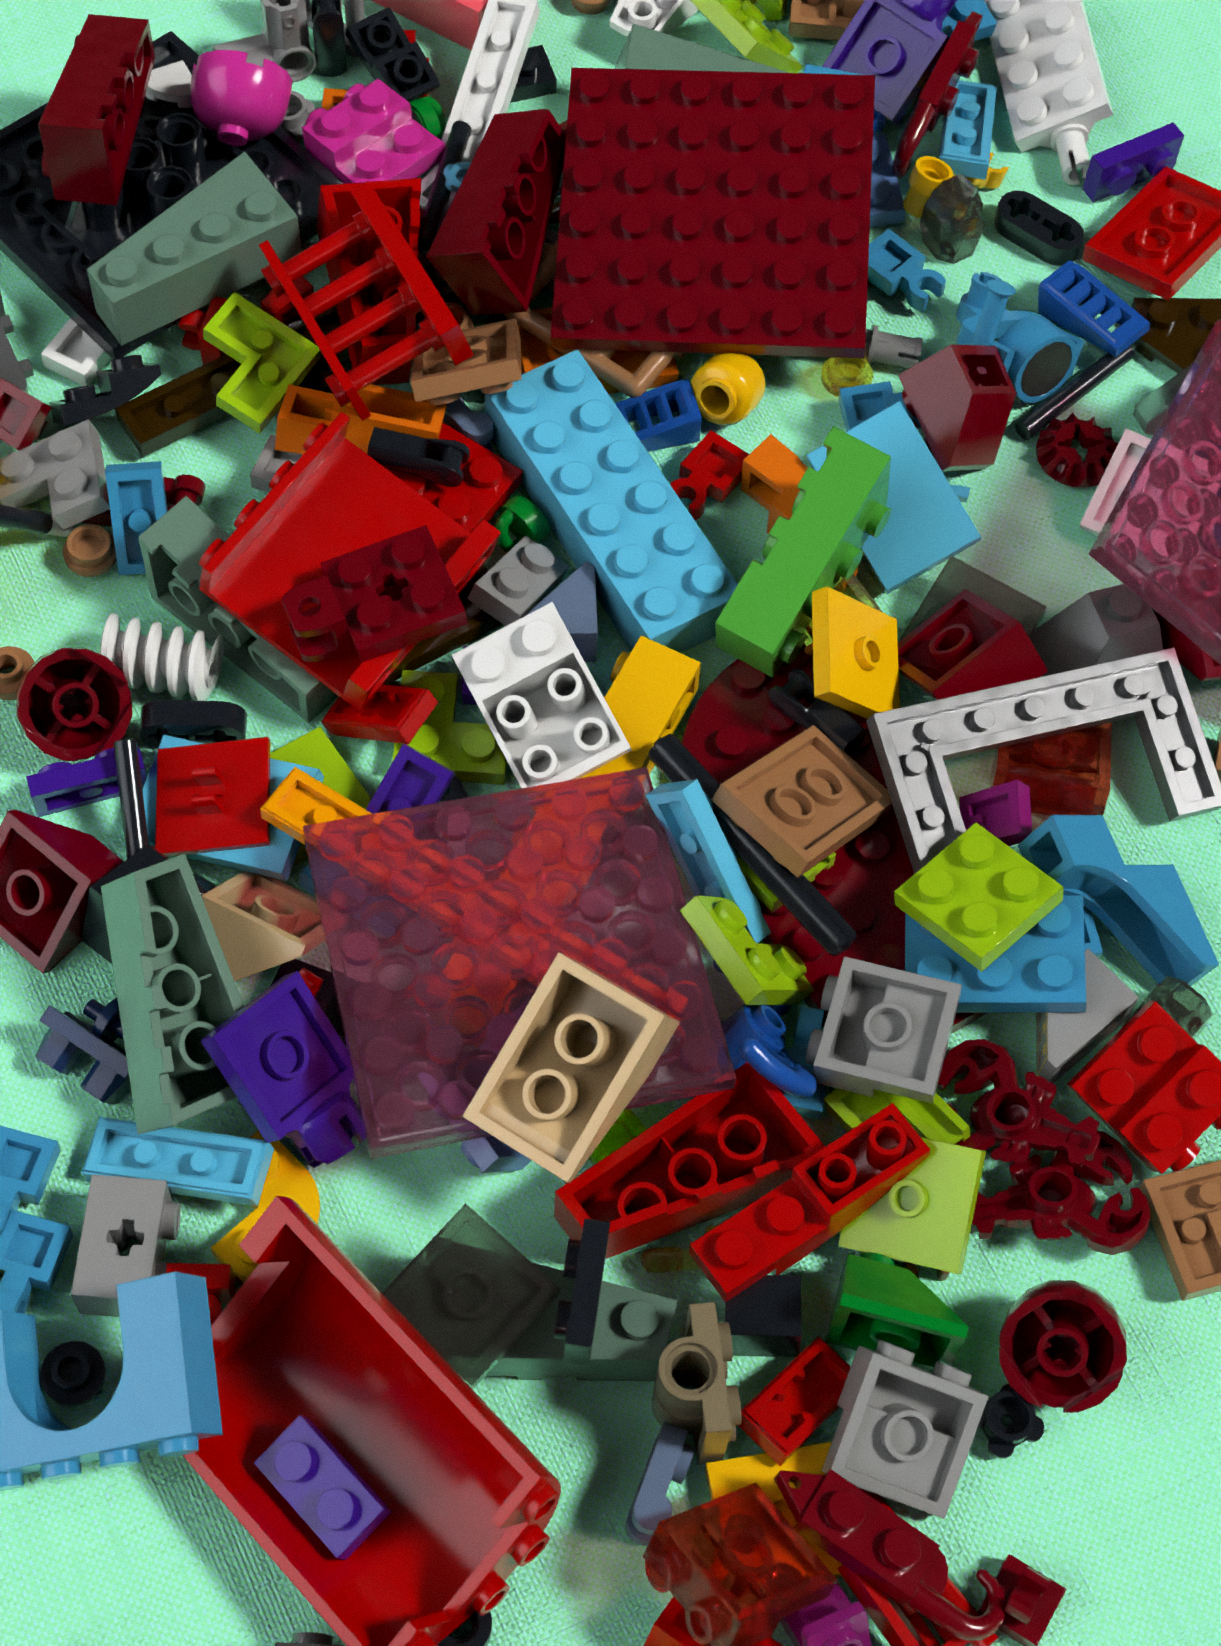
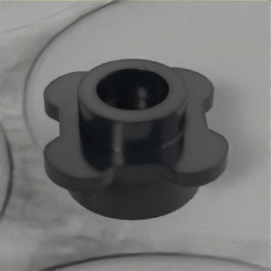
[978,1384,1044,1459]

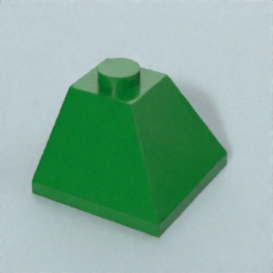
[825,1252,969,1371]

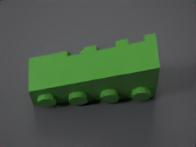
[715,426,891,678]

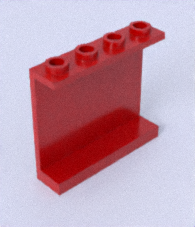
[199,411,501,712]

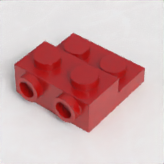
[1066,1000,1221,1174]

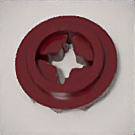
[1036,413,1118,488]

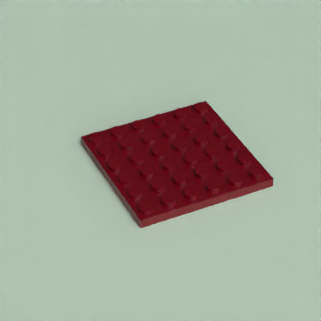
[550,67,875,358]

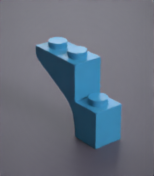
[1017,815,1219,994]

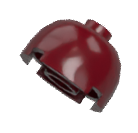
[16,647,132,761]
[999,1280,1127,1413]

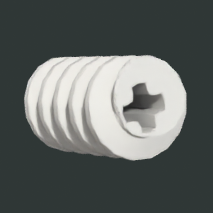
[100,613,224,701]

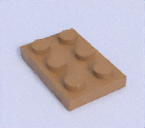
[410,318,522,405]
[711,725,893,878]

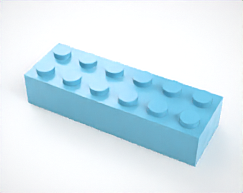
[484,349,738,653]

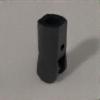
[310,0,347,77]
[367,427,470,487]
[768,668,867,756]

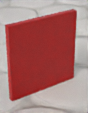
[155,737,270,857]

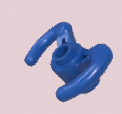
[699,959,817,1099]

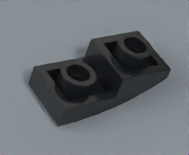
[345,7,441,102]
[49,355,161,426]

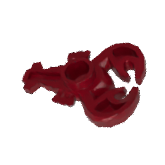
[937,1039,1101,1168]
[970,1131,1151,1255]

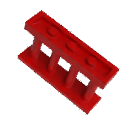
[259,180,474,421]

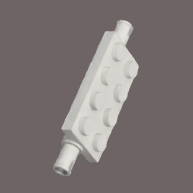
[984,0,1113,185]

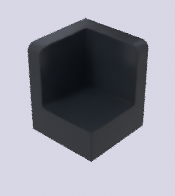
[725,1275,802,1357]

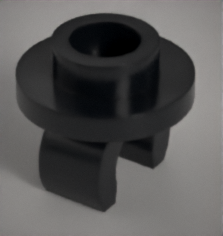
[40,1341,106,1407]

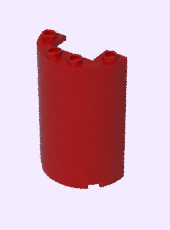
[182,1196,561,1646]

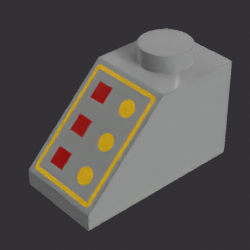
[1036,948,1139,1084]

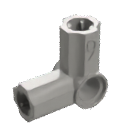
[212,0,316,83]

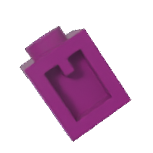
[959,779,1032,846]
[774,1575,871,1646]

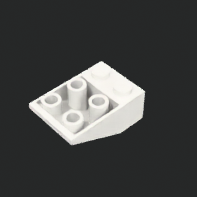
[452,602,632,804]

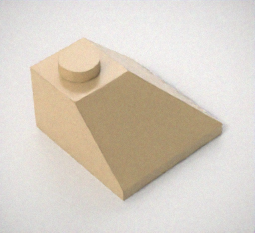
[201,871,351,982]

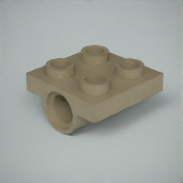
[652,1302,742,1466]

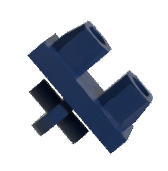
[35,998,130,1105]

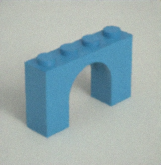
[0,1272,223,1491]

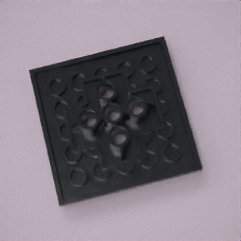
[0,31,344,359]

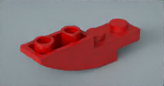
[689,1103,931,1302]

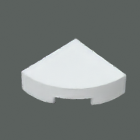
[145,60,192,108]

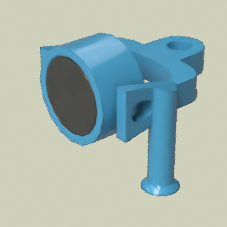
[956,272,1085,403]

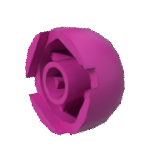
[190,50,293,146]

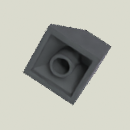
[1028,580,1163,677]

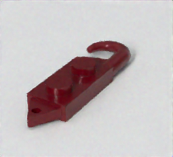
[892,11,983,179]
[774,1469,1006,1640]

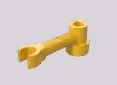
[903,152,1009,218]

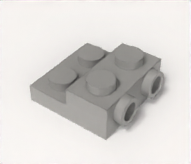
[805,957,962,1104]
[822,1339,989,1519]

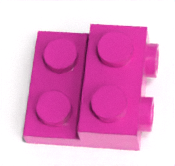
[302,79,445,184]

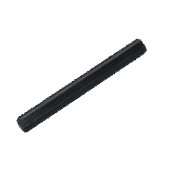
[648,734,857,957]

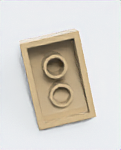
[462,952,680,1183]

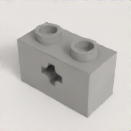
[71,1174,181,1317]

